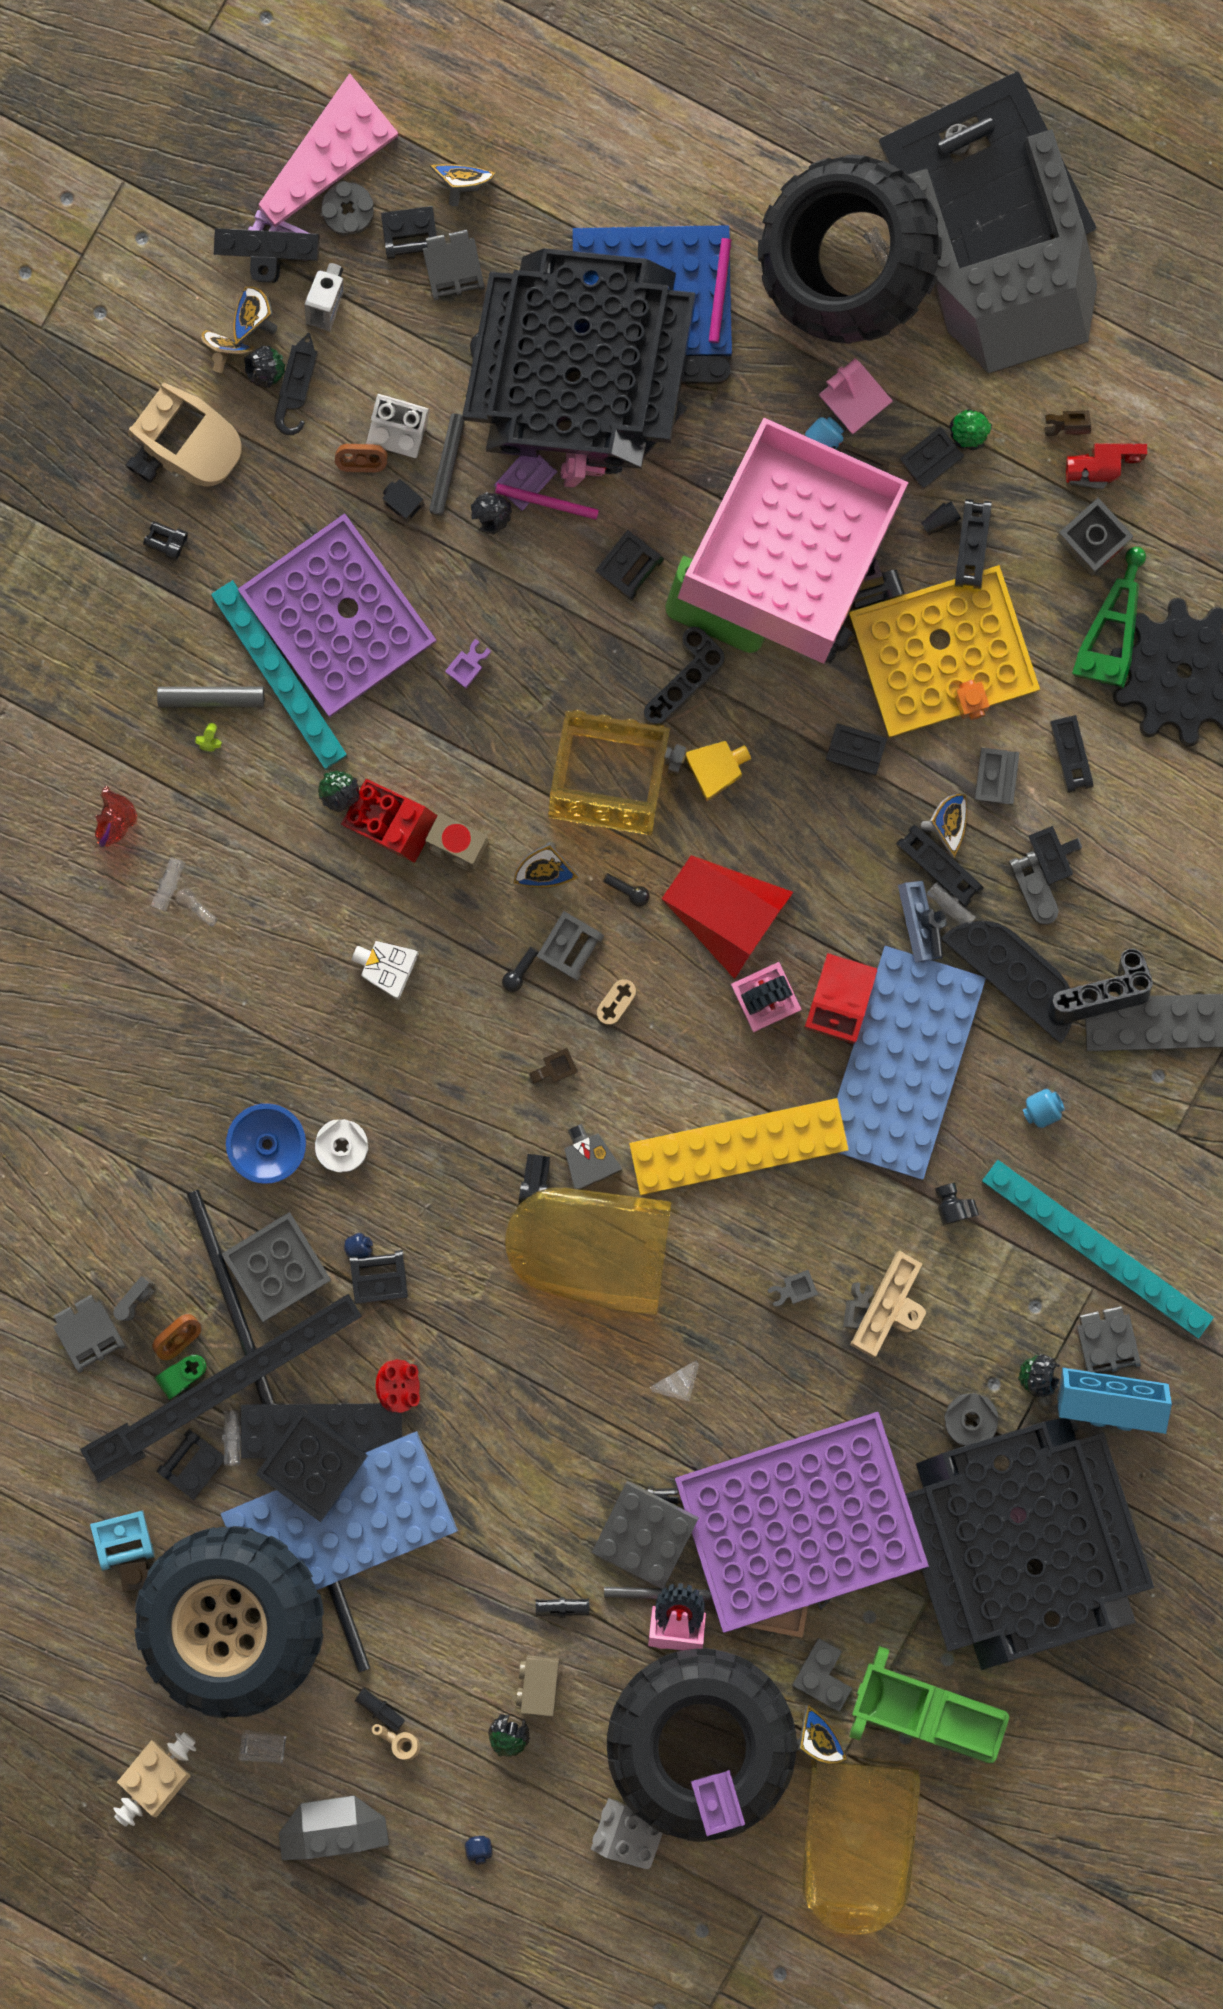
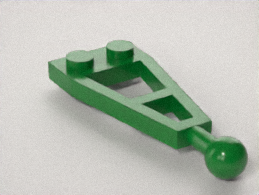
[1072,546,1146,688]

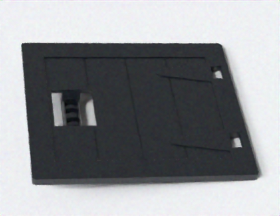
[879,72,1096,269]

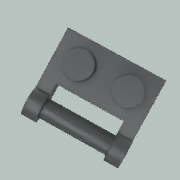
[537,911,604,981]
[113,1276,155,1321]

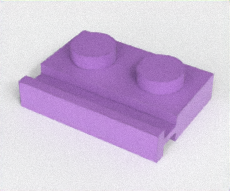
[493,455,557,511]
[691,1770,745,1836]

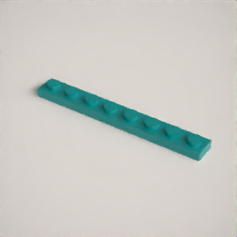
[211,580,347,770]

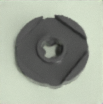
[322,181,374,236]
[944,1393,998,1446]

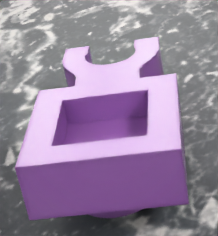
[445,639,491,689]

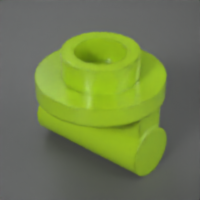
[195,723,222,752]

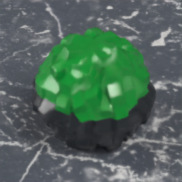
[949,409,992,451]

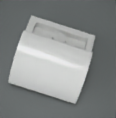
[366,394,430,458]

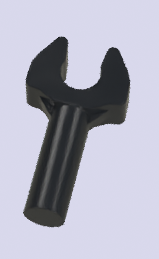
[921,909,947,959]

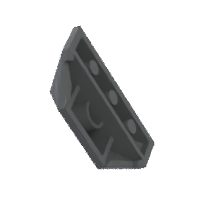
[279,1795,389,1860]

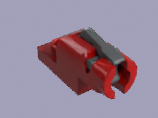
[1066,443,1147,490]

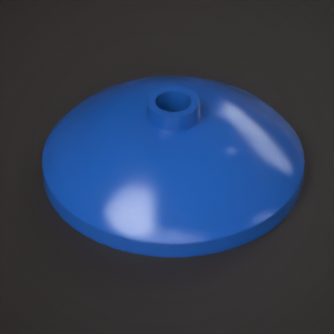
[226,1104,306,1184]

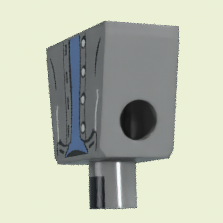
[305,263,344,332]

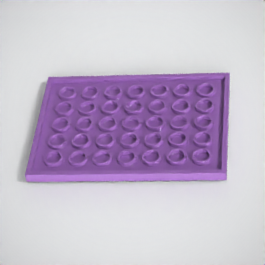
[675,1412,929,1633]

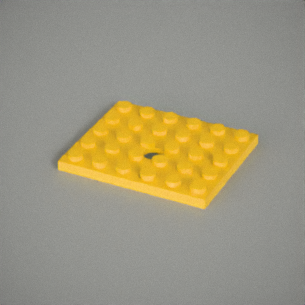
[849,565,1040,738]

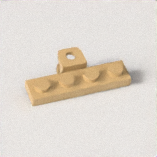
[850,1251,926,1358]

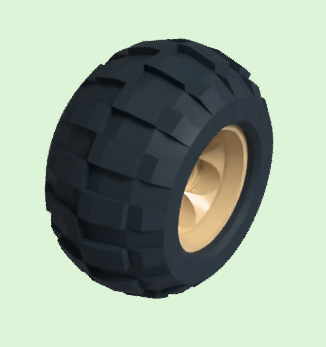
[134,1526,324,1719]

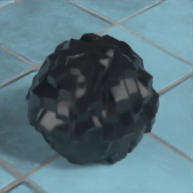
[471,492,512,535]

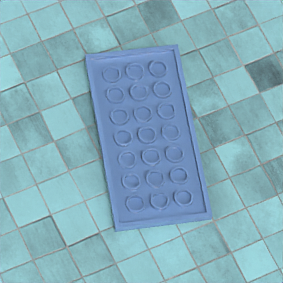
[837,946,986,1180]
[221,1431,458,1590]

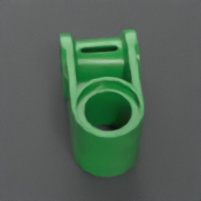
[154,1354,207,1400]

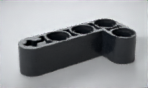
[644,627,725,728]
[1050,948,1153,1024]

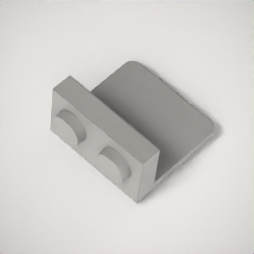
[591,1798,663,1869]

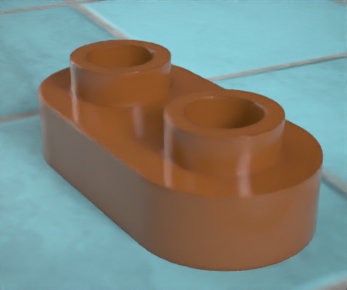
[335,444,388,473]
[152,1314,201,1360]

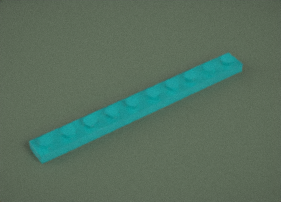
[982,1160,1214,1339]

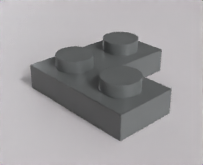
[792,1638,852,1712]

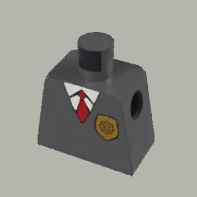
[564,1124,622,1191]

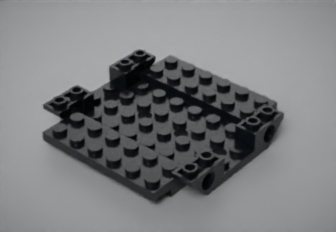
[462,248,697,469]
[906,1418,1155,1671]

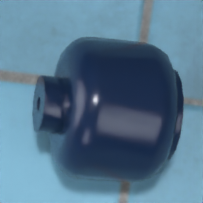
[344,1233,373,1258]
[465,1836,493,1865]

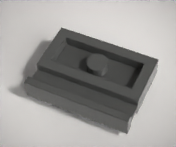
[974,747,1020,805]

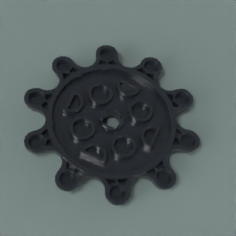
[1110,597,1223,747]

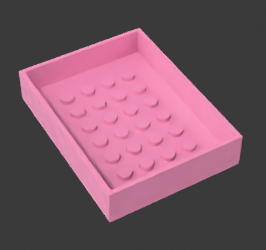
[678,418,908,664]

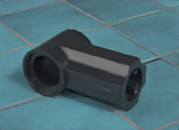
[853,569,905,609]
[518,1154,550,1209]

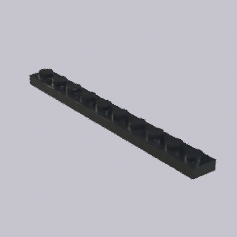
[118,1294,362,1456]

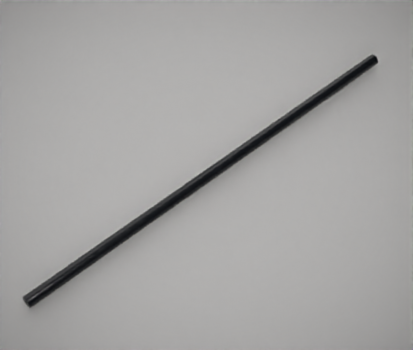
[187,1190,371,1673]

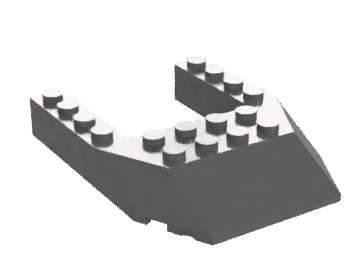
[908,129,1097,374]

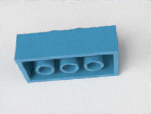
[1057,1368,1172,1434]

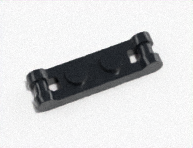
[955,499,992,589]
[896,824,984,908]

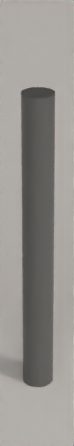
[604,1587,711,1601]

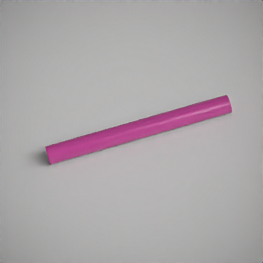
[709,238,732,343]
[495,483,599,520]

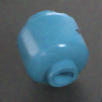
[805,417,844,449]
[1023,1089,1065,1128]

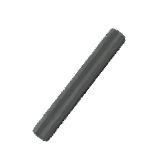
[429,413,464,516]

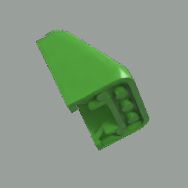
[665,555,765,653]

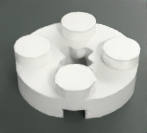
[315,1119,369,1173]

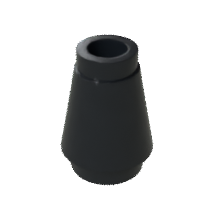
[921,501,962,535]

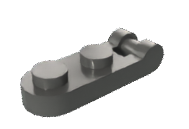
[1009,851,1058,925]

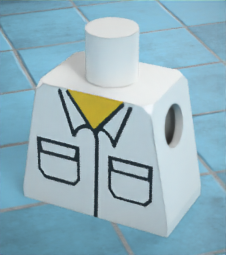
[352,941,419,1000]

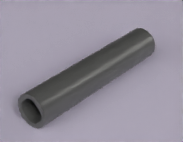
[157,686,265,708]

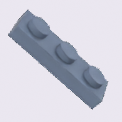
[898,881,935,963]

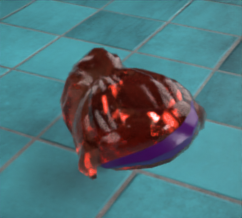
[95,786,138,847]

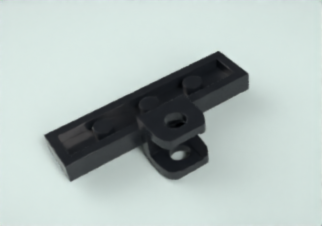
[213,228,320,283]

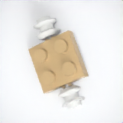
[114,1732,196,1827]

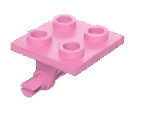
[819,358,893,435]

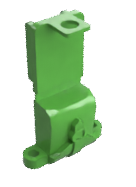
[849,1646,1009,1763]

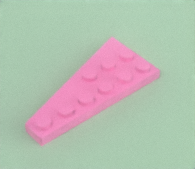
[259,74,398,227]

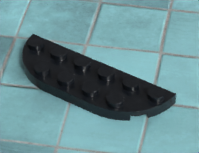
[941,921,1072,1044]

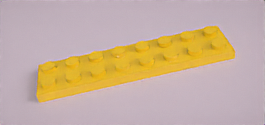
[629,1098,849,1195]

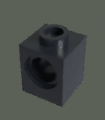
[382,479,424,524]

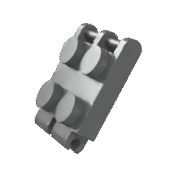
[423,230,485,301]
[53,1295,126,1373]
[1076,1306,1141,1373]

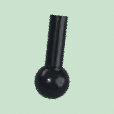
[603,873,650,907]
[502,946,539,992]

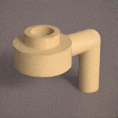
[372,1724,420,1761]

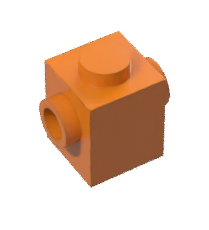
[954,680,990,720]

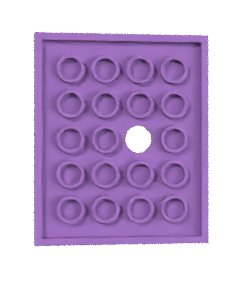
[238,513,437,718]

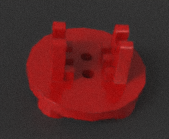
[375,1359,420,1413]

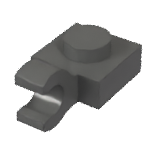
[664,744,686,775]

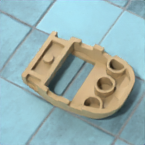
[128,382,242,487]

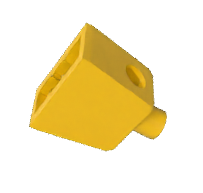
[685,741,751,801]

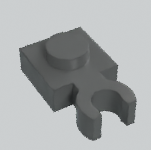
[767,1270,818,1306]
[843,1282,874,1330]

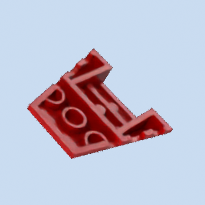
[662,855,793,980]

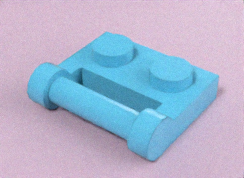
[90,1511,155,1571]

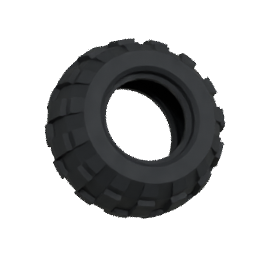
[758,155,942,344]
[607,1648,797,1842]

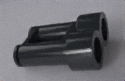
[125,444,167,483]
[143,521,188,561]

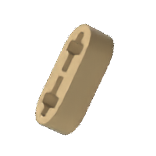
[597,979,636,1025]

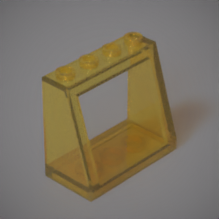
[548,710,670,835]

